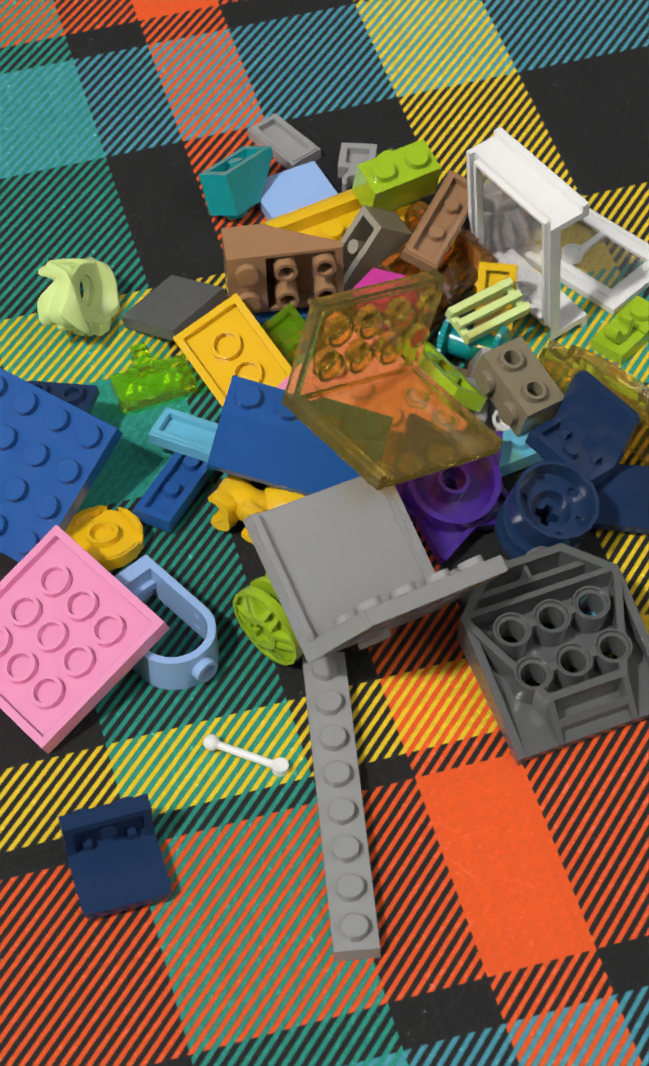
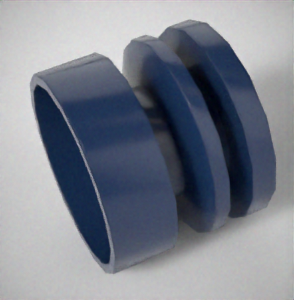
[495,460,600,559]

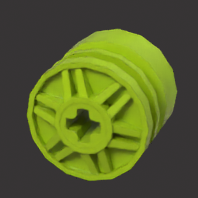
[233,573,303,666]

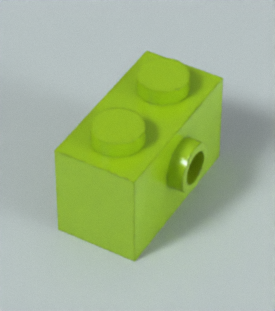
[352,139,442,211]

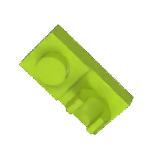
[590,295,649,366]

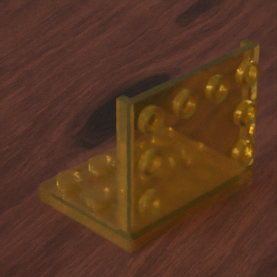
[282,269,503,490]

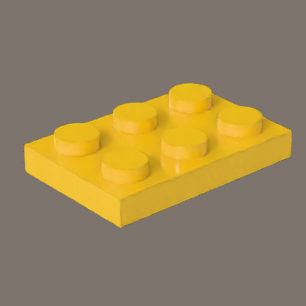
[173,293,294,408]

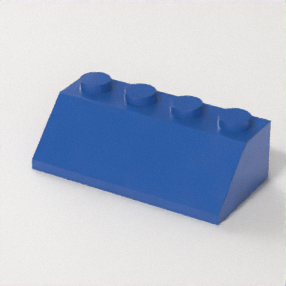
[206,375,392,496]

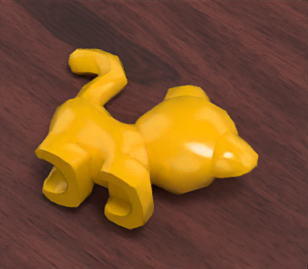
[208,474,305,544]

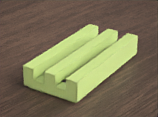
[445,277,532,345]

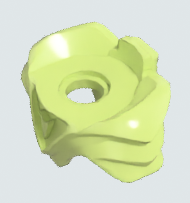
[37,257,120,336]

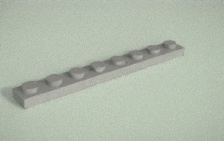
[302,652,381,962]

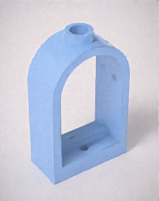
[114,555,219,690]

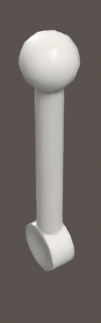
[203,734,289,777]

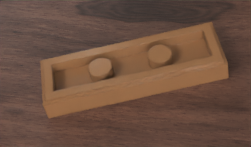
[400,170,484,276]

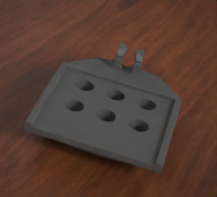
[457,543,649,766]

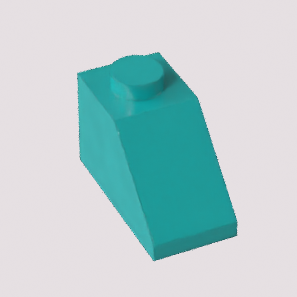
[199,146,273,220]

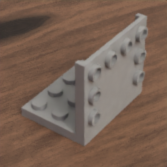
[243,466,508,664]

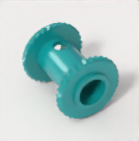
[436,316,511,360]

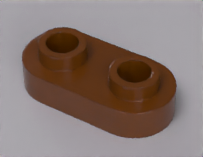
[417,259,464,306]

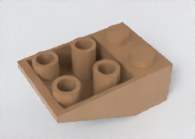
[221,224,345,313]

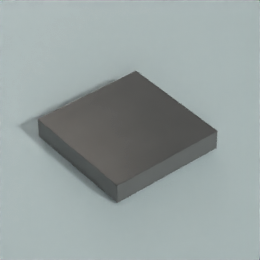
[121,275,228,341]

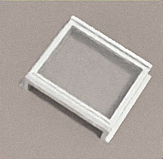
[466,127,589,341]

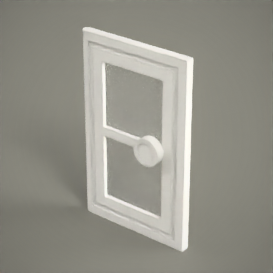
[513,208,649,315]

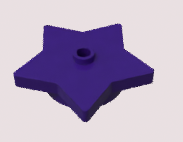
[391,417,509,566]

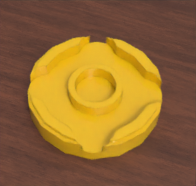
[65,505,144,571]

